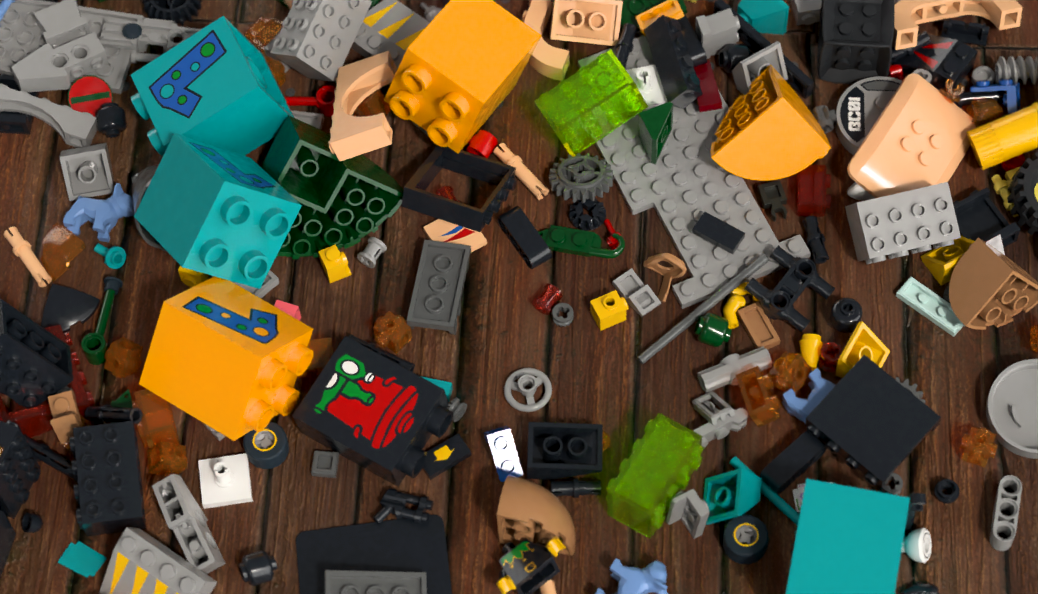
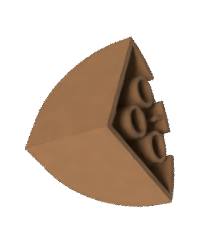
[949,238,1038,330]
[497,475,576,556]

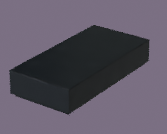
[692,211,745,254]

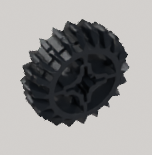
[142,0,202,26]

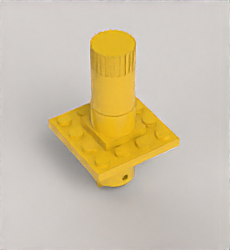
[967,102,1038,170]

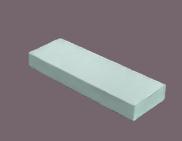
[896,277,964,337]

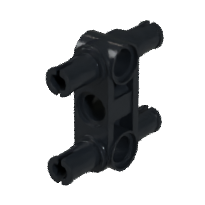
[744,245,835,333]

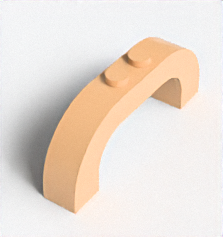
[522,0,569,81]
[892,0,1022,50]

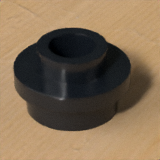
[934,479,960,504]

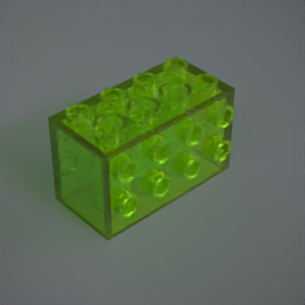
[534,49,648,156]
[606,413,704,539]

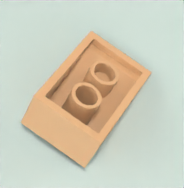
[549,0,623,46]

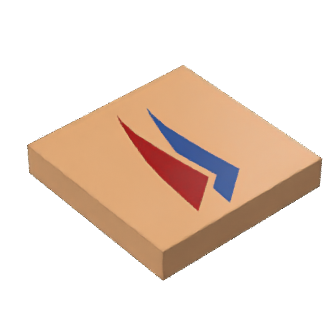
[423,219,487,253]

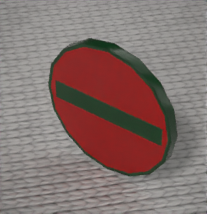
[68,75,113,117]

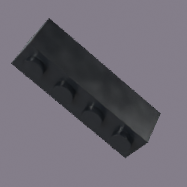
[644,15,703,109]

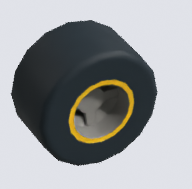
[243,421,289,469]
[723,515,769,564]

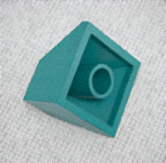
[737,0,789,35]
[703,468,762,525]

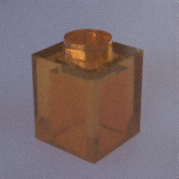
[355,89,391,117]

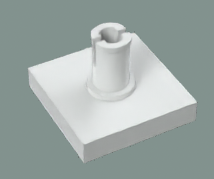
[616,64,667,114]
[198,453,253,509]

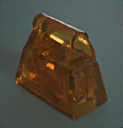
[244,16,284,62]

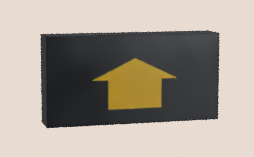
[422,433,472,480]

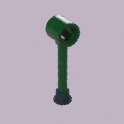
[81,277,123,365]

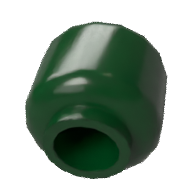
[694,313,732,348]

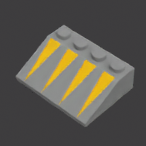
[351,0,430,68]
[99,527,217,594]

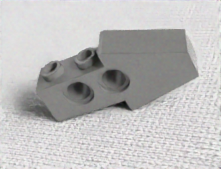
[11,32,108,92]
[152,474,226,574]

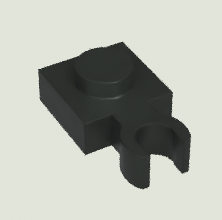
[757,180,787,222]

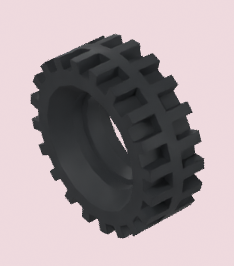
[1007,152,1038,235]

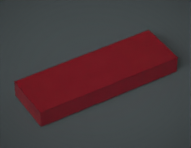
[694,60,722,112]

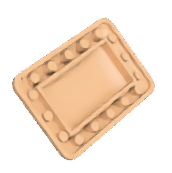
[847,73,978,198]

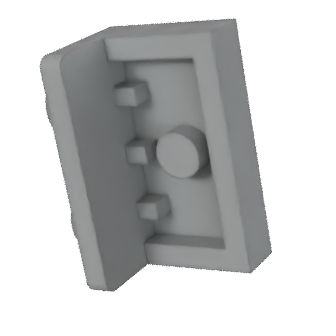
[666,489,709,539]

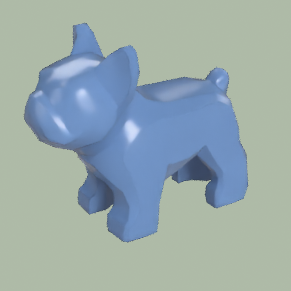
[63,183,134,242]
[782,368,836,424]
[595,558,668,594]

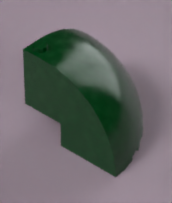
[262,115,404,259]

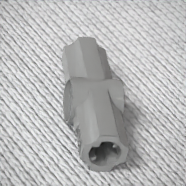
[697,346,772,393]

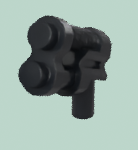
[372,488,434,524]

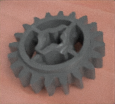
[549,153,613,203]

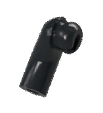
[900,582,940,594]

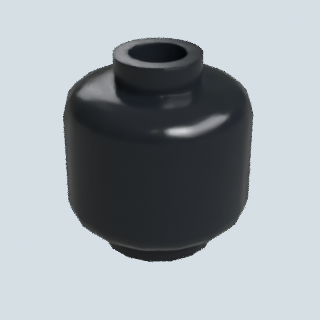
[718,44,753,73]
[96,103,127,138]
[830,298,863,333]
[238,550,278,586]

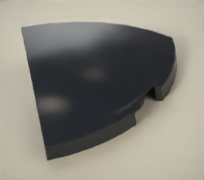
[41,284,100,334]

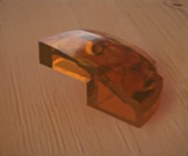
[41,223,86,282]

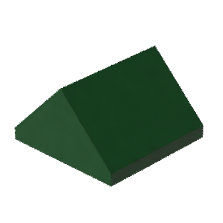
[638,102,673,165]

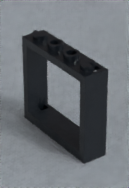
[402,145,517,232]

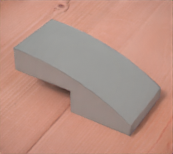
[612,268,661,317]

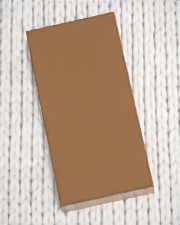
[737,301,780,350]

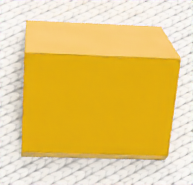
[920,236,975,286]
[835,321,890,378]

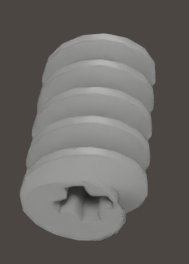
[995,56,1038,85]

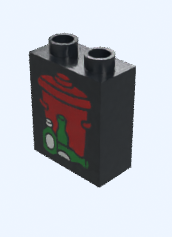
[292,336,453,487]

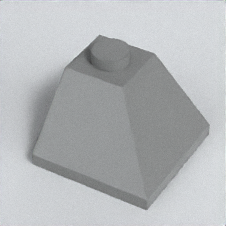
[732,41,788,95]

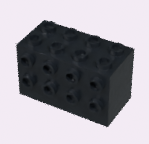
[0,299,73,411]
[0,421,41,519]
[69,421,146,536]

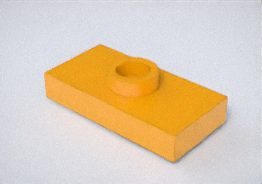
[635,0,685,36]

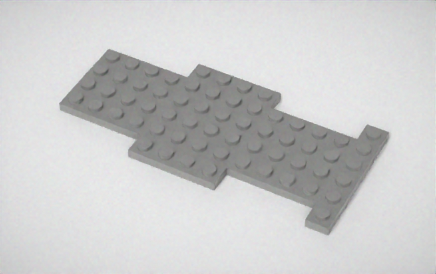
[578,36,811,309]

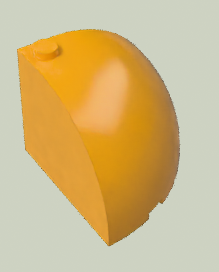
[710,64,831,181]

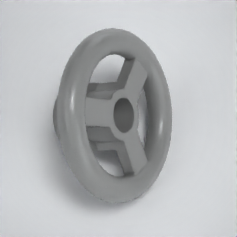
[504,368,552,412]

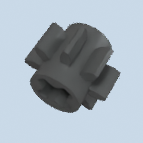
[811,105,837,134]

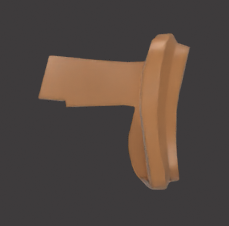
[643,253,687,303]

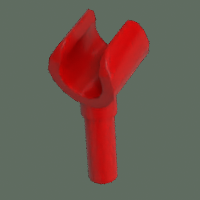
[888,65,904,81]
[604,219,621,250]

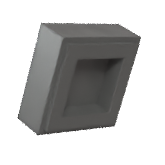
[311,450,339,478]

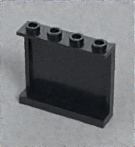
[805,355,941,488]

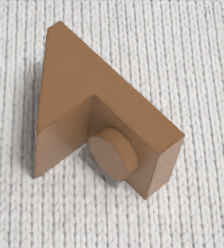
[48,390,83,444]

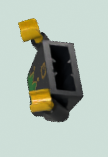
[497,537,566,594]

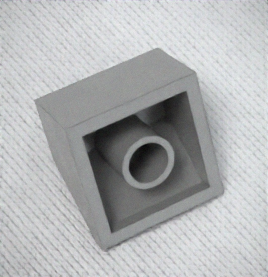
[60,143,114,201]

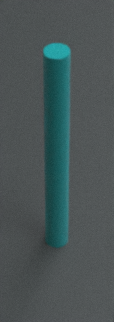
[729,456,800,526]

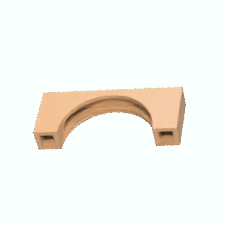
[328,50,398,161]

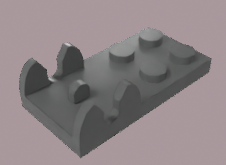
[407,240,471,335]
[324,570,427,594]

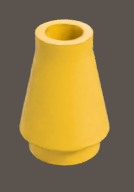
[799,334,823,371]

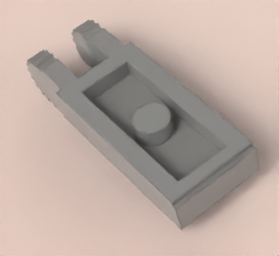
[684,408,748,453]

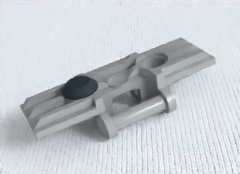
[99,18,201,63]

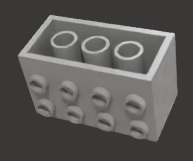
[270,0,372,82]
[845,182,961,265]

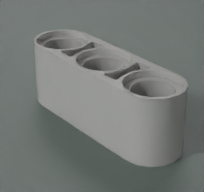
[990,475,1022,551]

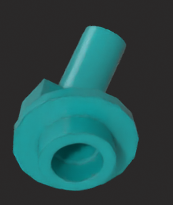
[94,243,126,269]

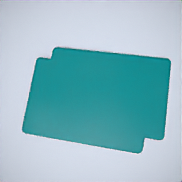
[58,541,107,578]

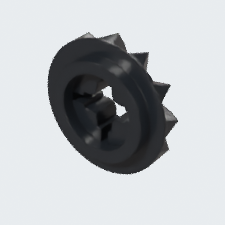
[569,198,606,231]

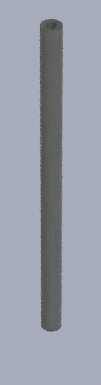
[637,254,769,364]

